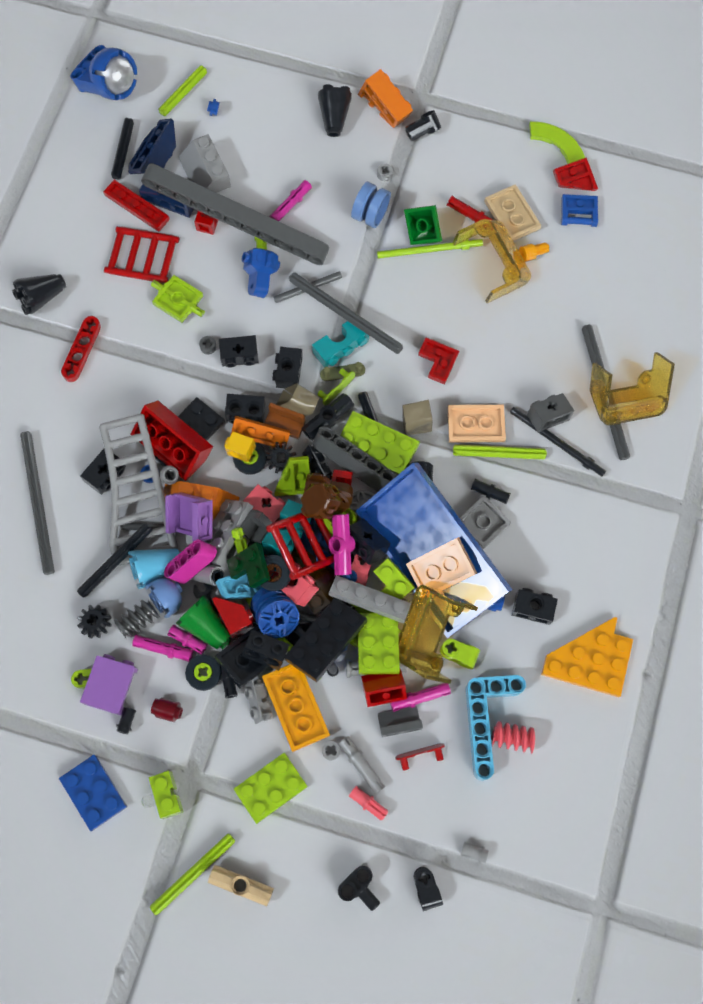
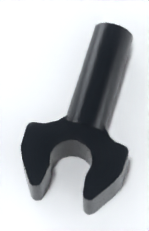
[193,583,219,614]

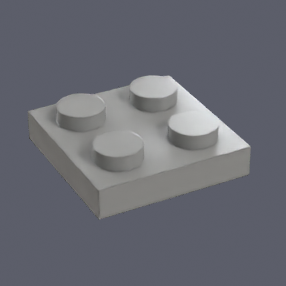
[460,495,511,549]

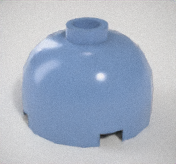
[145,578,183,618]

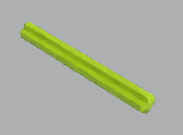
[453,444,547,459]
[150,834,235,915]

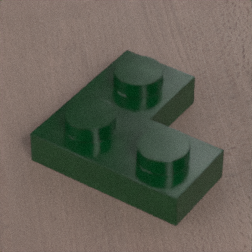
[227,542,270,588]

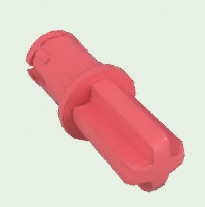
[349,786,388,820]

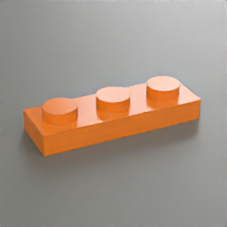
[231,416,290,449]

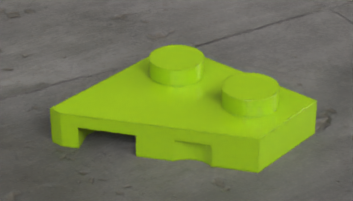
[274,456,310,496]

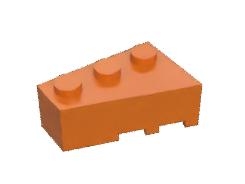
[358,69,413,128]

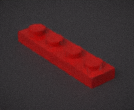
[103,179,170,232]

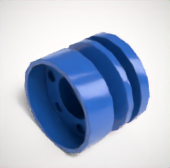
[250,588,299,638]

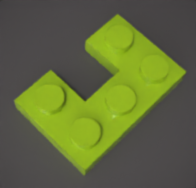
[351,557,415,613]

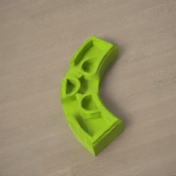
[529,121,585,164]

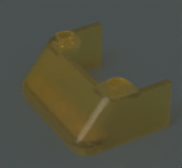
[453,219,531,303]
[589,352,675,425]
[399,585,478,684]

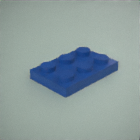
[59,754,127,831]

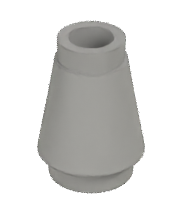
[159,466,179,485]

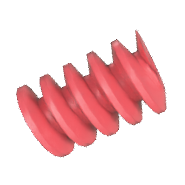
[491,721,535,754]

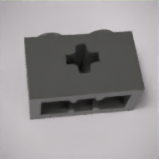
[527,393,575,432]

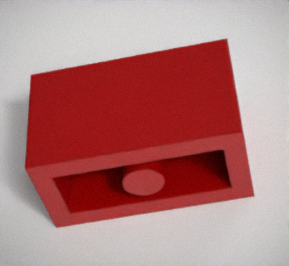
[361,668,407,707]

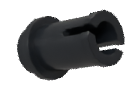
[116,707,136,735]

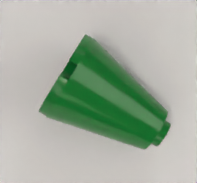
[176,595,231,650]

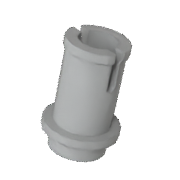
[461,842,489,864]

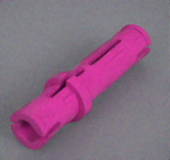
[269,180,312,221]
[132,634,193,662]
[390,682,451,712]

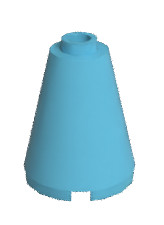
[128,548,182,589]

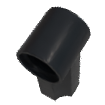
[405,110,441,141]

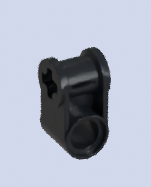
[413,867,443,912]

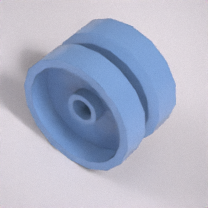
[351,181,391,229]

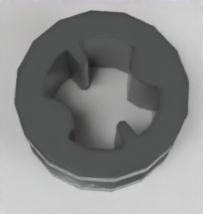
[199,336,217,355]

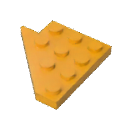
[541,617,633,698]

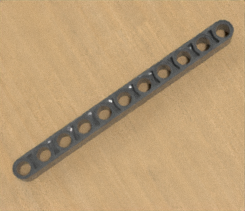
[141,164,329,265]

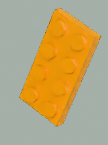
[262,664,330,752]

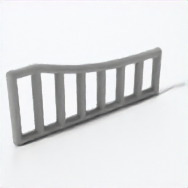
[99,414,178,566]

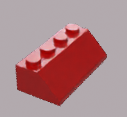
[130,400,214,481]

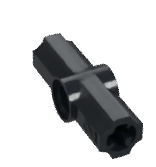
[301,393,354,441]

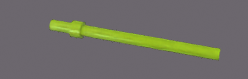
[377,239,483,259]

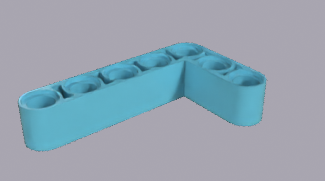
[465,675,526,781]

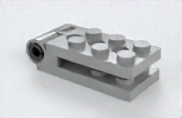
[191,499,260,586]

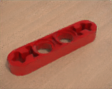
[61,316,101,382]

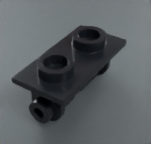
[302,444,333,480]

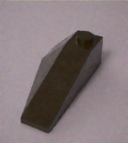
[291,546,341,615]

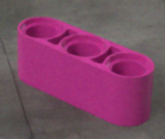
[164,539,217,584]

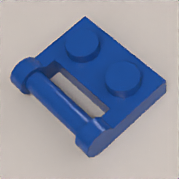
[561,194,598,227]

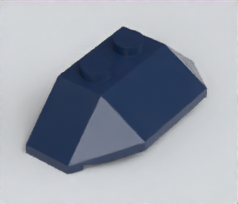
[128,118,176,174]

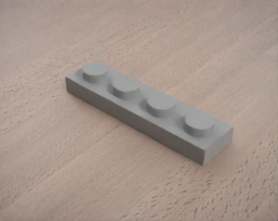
[329,575,411,624]

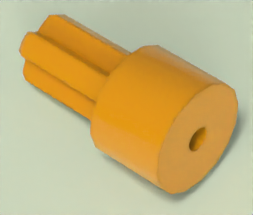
[519,243,549,262]

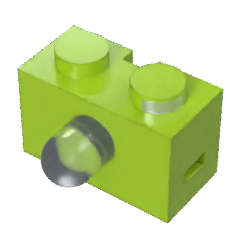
[141,771,184,819]

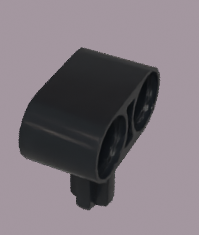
[338,866,380,911]

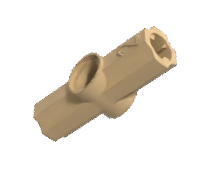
[208,865,274,906]

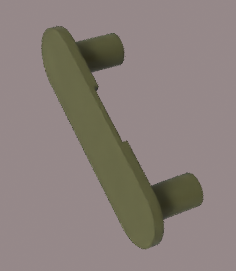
[320,362,365,381]

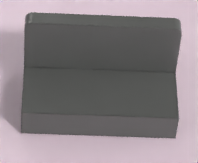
[378,706,423,738]

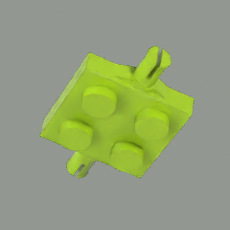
[151,275,205,323]

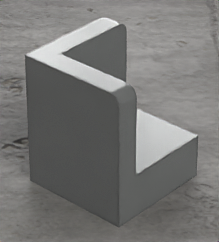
[240,511,273,543]

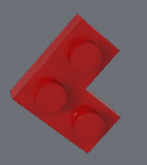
[418,338,459,385]

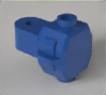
[242,248,280,298]

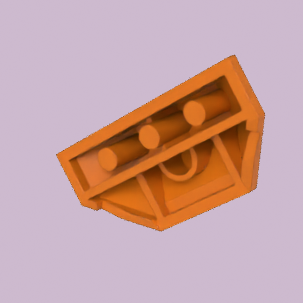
[164,481,240,521]

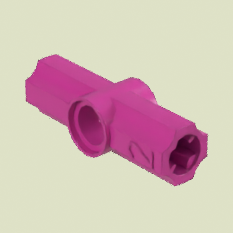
[329,514,355,575]

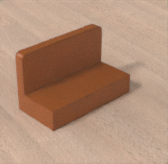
[264,403,305,440]

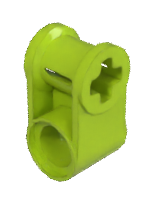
[440,639,480,670]

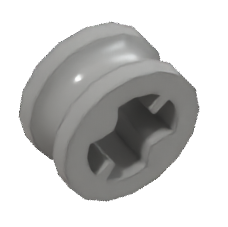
[377,164,393,182]
[322,741,340,761]

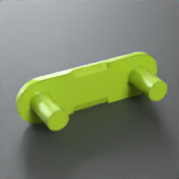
[317,368,355,406]

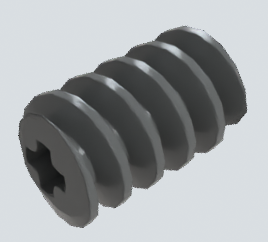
[114,600,160,638]

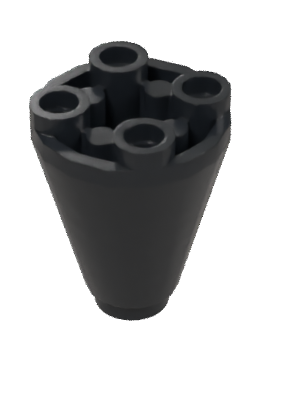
[318,84,352,137]
[12,274,66,315]

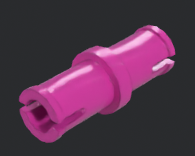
[167,624,208,655]

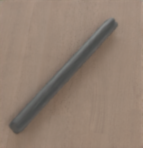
[289,272,403,354]
[582,324,630,460]
[20,431,55,575]

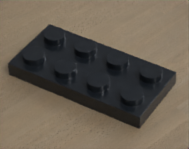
[154,397,225,467]
[284,598,367,683]

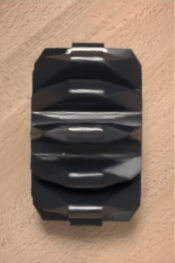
[265,442,297,473]
[77,605,112,639]

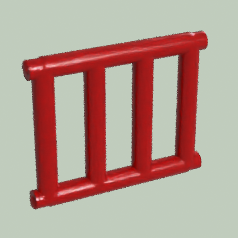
[104,226,180,283]
[266,512,334,580]

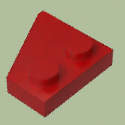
[553,157,598,191]

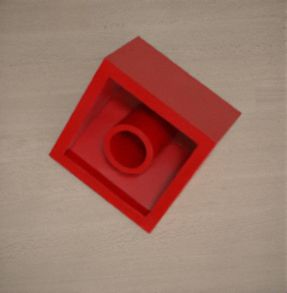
[212,597,255,639]

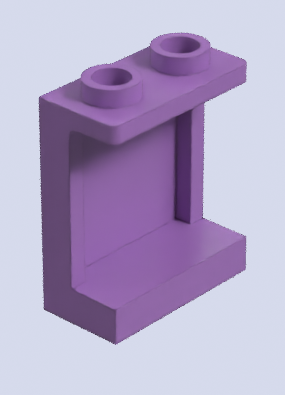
[165,492,213,541]
[80,654,138,716]

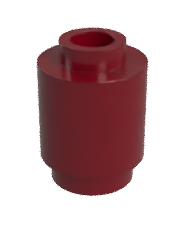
[151,698,183,722]

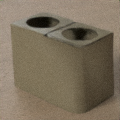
[276,383,319,417]
[402,399,433,436]

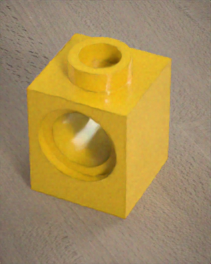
[224,432,256,463]

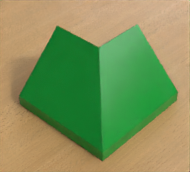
[404,205,442,245]

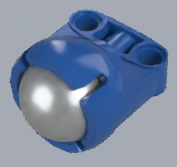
[70,45,137,100]

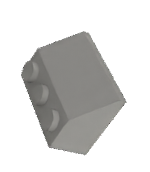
[179,134,231,193]

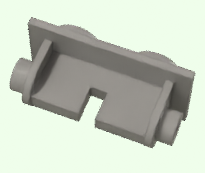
[245,680,273,724]

